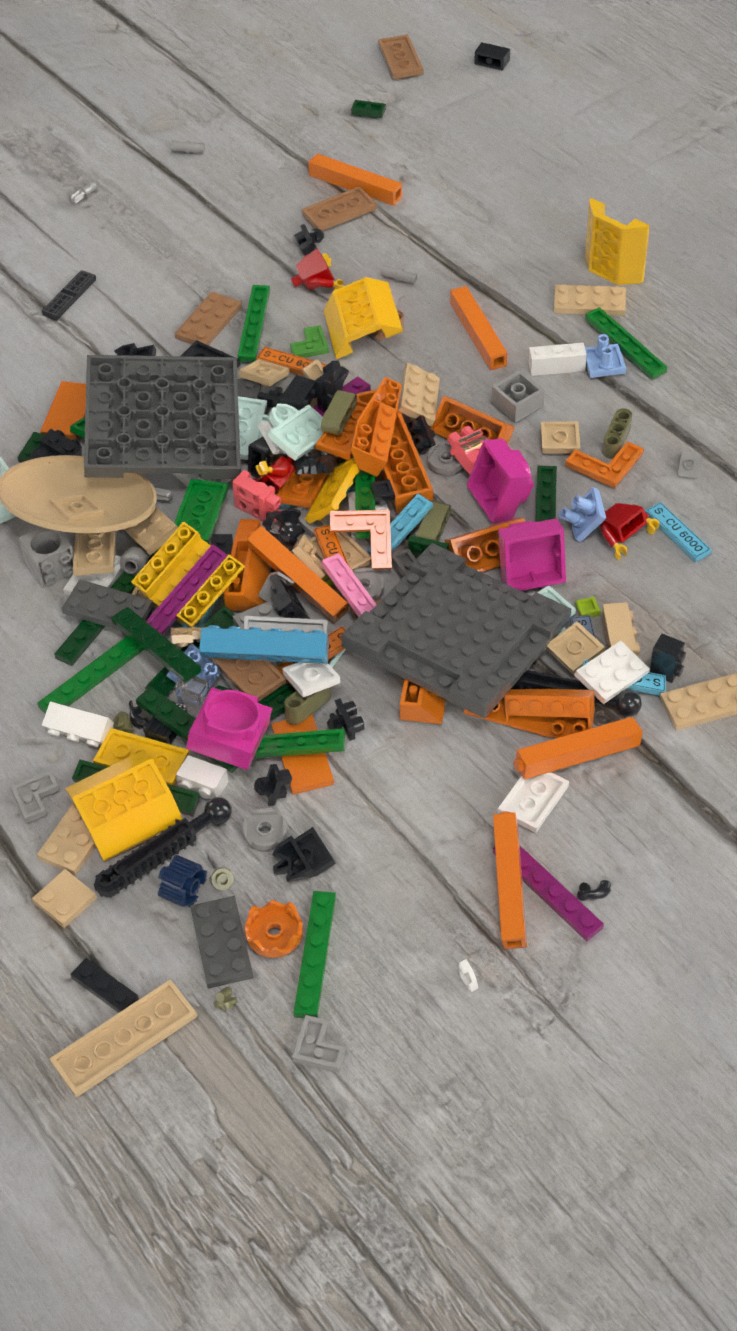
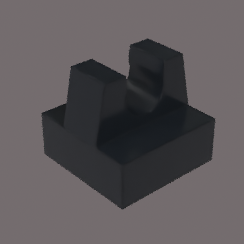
[370,479,395,506]

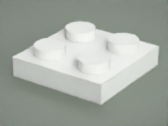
[282,662,340,697]

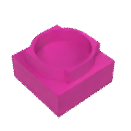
[466,439,534,523]
[498,518,566,591]
[186,687,272,770]

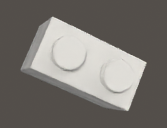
[176,755,229,799]

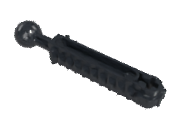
[511,670,642,717]
[94,797,232,898]

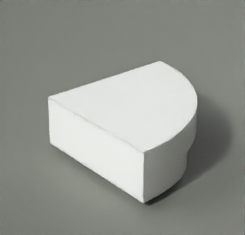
[458,959,478,992]

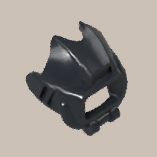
[262,509,305,544]

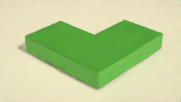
[290,325,329,358]

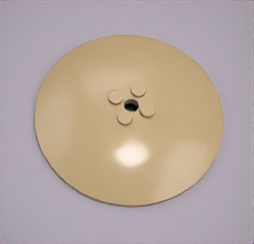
[0,455,157,533]

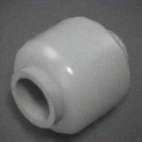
[120,547,148,576]

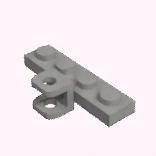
[244,616,328,633]

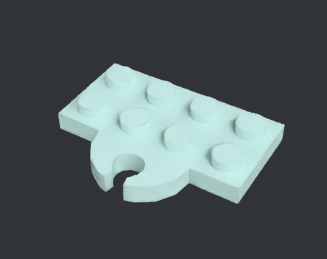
[238,396,270,460]
[267,404,324,461]

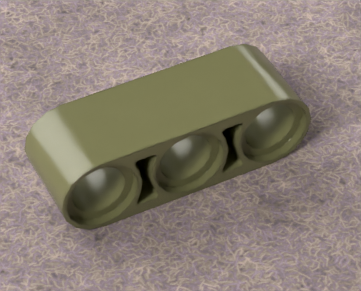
[321,390,357,435]
[603,408,632,459]
[417,501,451,541]
[284,687,331,724]

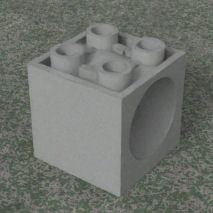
[18,527,74,589]

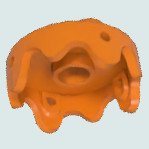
[245,900,303,958]

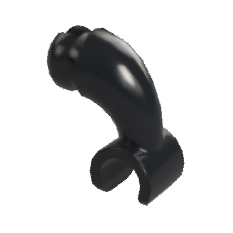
[129,700,148,729]
[577,880,611,901]

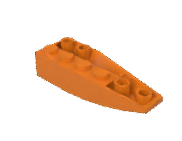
[350,377,402,477]
[224,519,269,611]
[400,678,446,725]
[464,689,595,737]

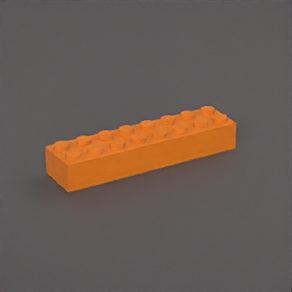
[357,389,433,514]

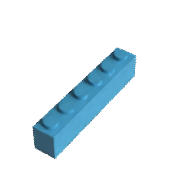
[199,625,329,664]

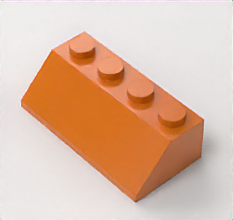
[430,396,515,444]
[444,518,525,572]

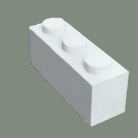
[528,343,587,376]
[42,702,114,748]

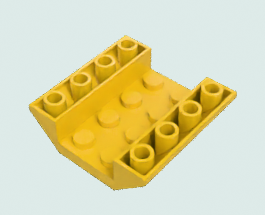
[585,198,650,285]
[323,277,403,359]
[131,522,245,627]
[65,750,183,862]

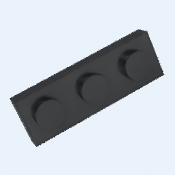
[70,958,139,1013]

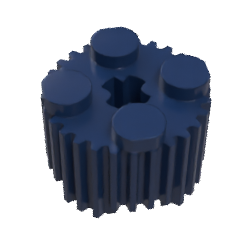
[158,855,207,907]

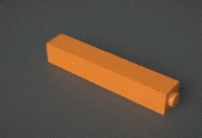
[308,153,402,206]
[450,286,507,371]
[247,526,348,623]
[514,717,643,780]
[493,811,527,949]

